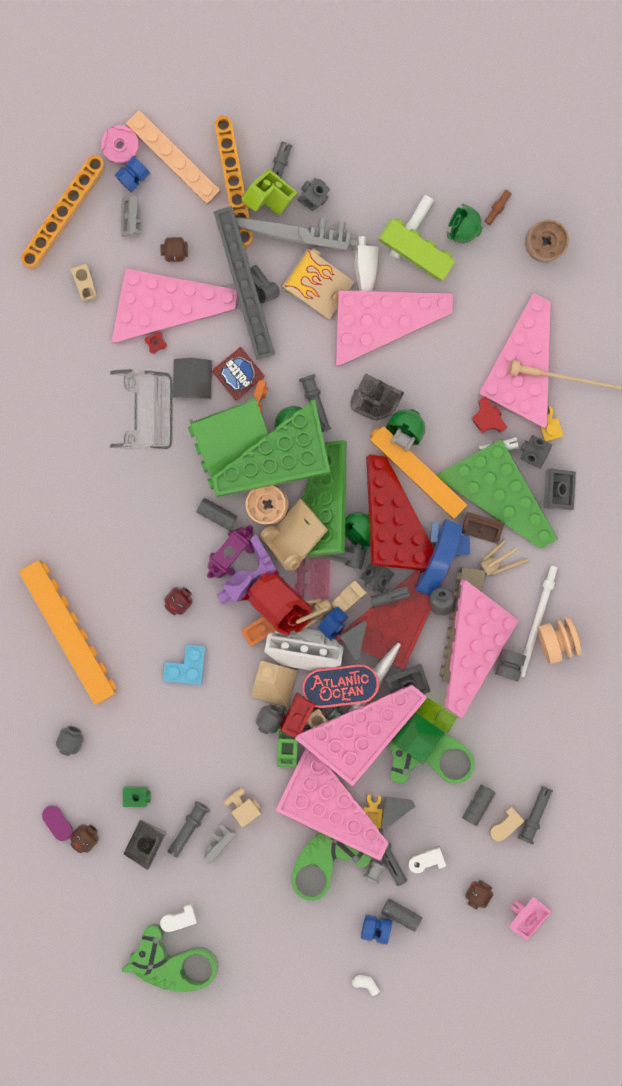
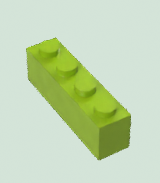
[377,218,455,281]

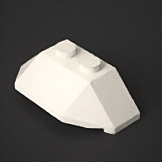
[264,629,344,671]

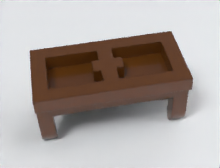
[462,512,505,544]

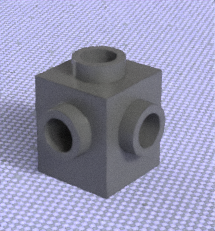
[297,178,330,211]
[520,435,552,469]
[360,561,395,593]

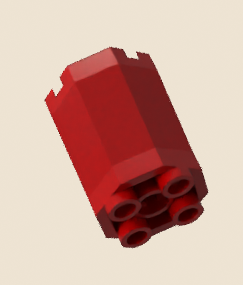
[247,573,312,636]

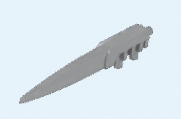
[236,217,358,251]

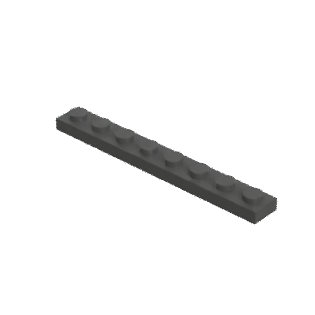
[213,206,275,360]

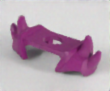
[207,525,254,578]

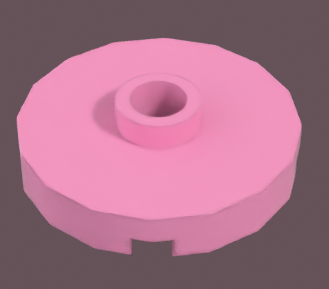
[101,125,139,164]

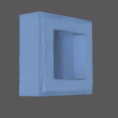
[430,523,440,543]

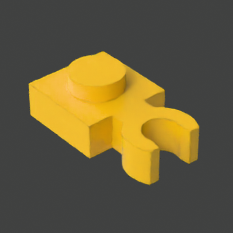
[540,406,563,442]
[363,794,383,829]

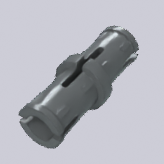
[272,142,293,178]

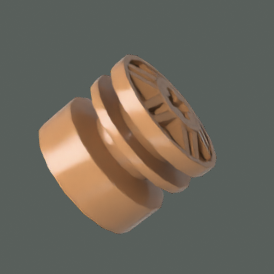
[525,219,569,262]

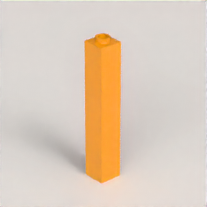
[370,426,467,519]

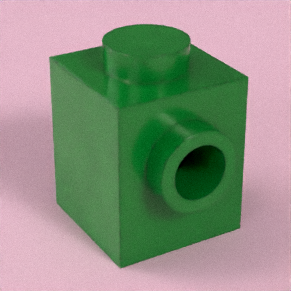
[123,786,151,807]

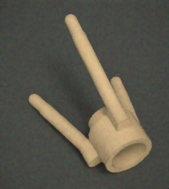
[480,539,529,576]
[295,598,332,633]

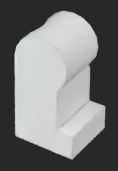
[409,846,446,873]
[160,903,198,932]

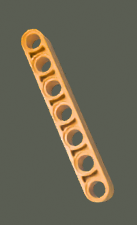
[215,116,253,248]
[21,155,105,269]

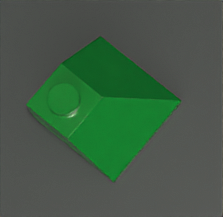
[391,712,445,764]

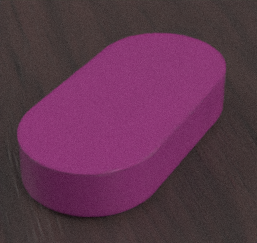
[42,805,73,841]

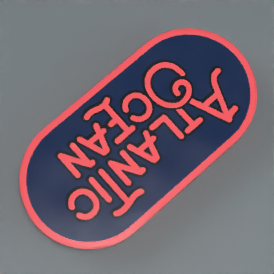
[302,665,380,708]

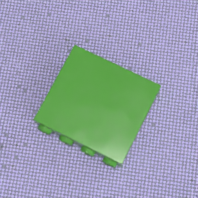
[188,396,269,490]

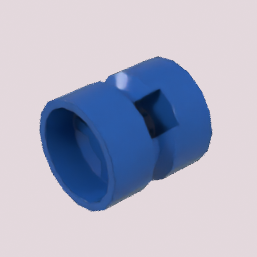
[114,156,151,193]
[361,914,393,945]

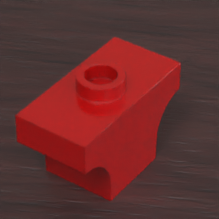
[471,396,507,434]

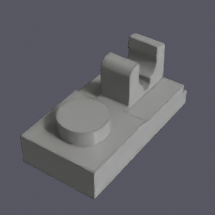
[121,195,143,236]
[204,824,236,863]

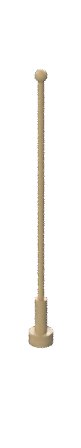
[509,359,622,390]

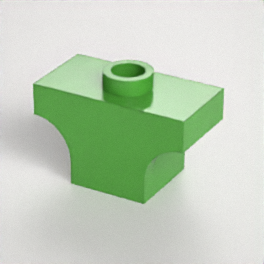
[277,728,298,768]

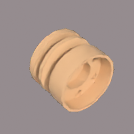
[246,485,289,525]
[537,617,582,665]

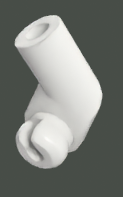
[352,975,380,996]

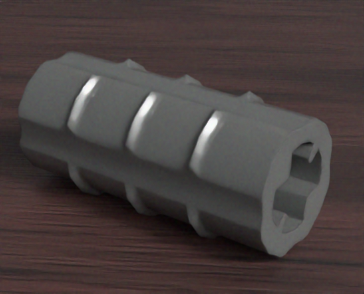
[196,498,238,531]
[462,784,496,826]
[381,898,423,932]

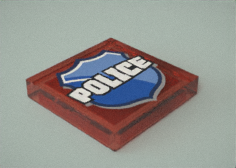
[212,347,265,401]

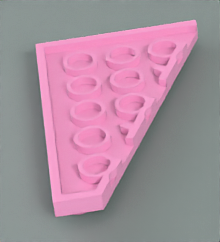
[112,269,238,343]
[335,290,453,365]
[479,293,551,429]
[444,580,519,718]
[295,684,427,786]
[276,748,389,861]

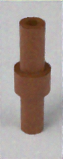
[484,190,512,225]

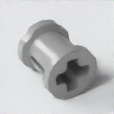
[390,428,415,453]
[363,860,386,885]

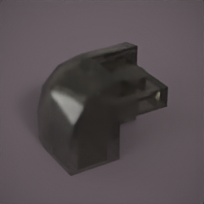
[350,373,404,421]

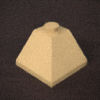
[251,660,298,707]

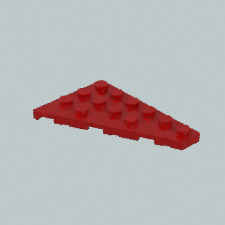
[366,454,434,571]
[336,565,451,669]

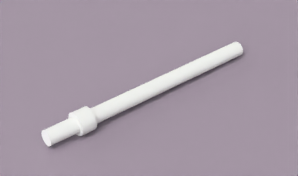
[519,565,558,677]

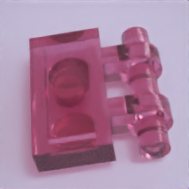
[295,559,330,598]

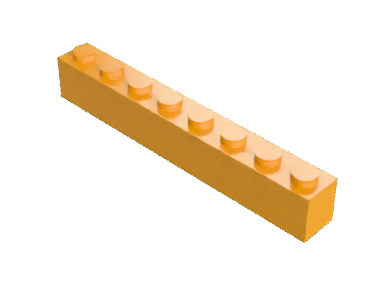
[19,560,117,705]

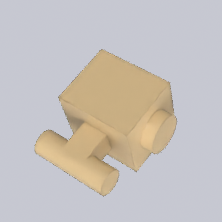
[223,787,262,828]

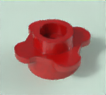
[145,332,167,354]

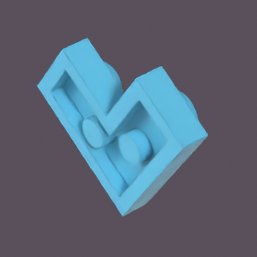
[163,645,205,685]

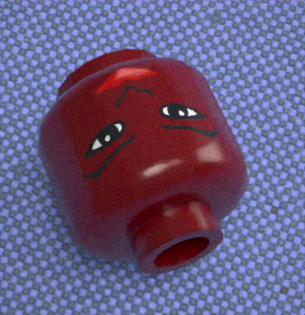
[164,587,193,615]

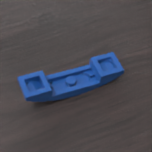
[415,519,463,596]

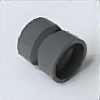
[495,649,526,682]

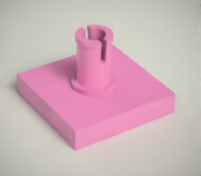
[508,897,552,941]

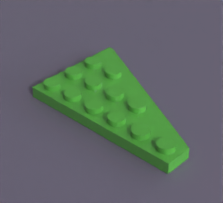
[212,400,331,497]

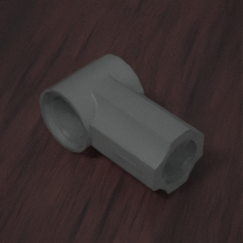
[250,265,280,304]
[326,546,366,569]

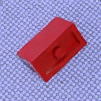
[280,692,315,737]

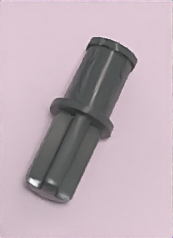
[371,586,410,608]

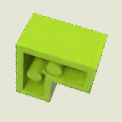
[241,169,298,216]

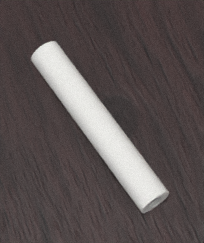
[390,195,434,260]

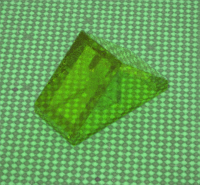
[416,698,458,733]

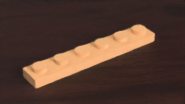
[126,110,220,205]

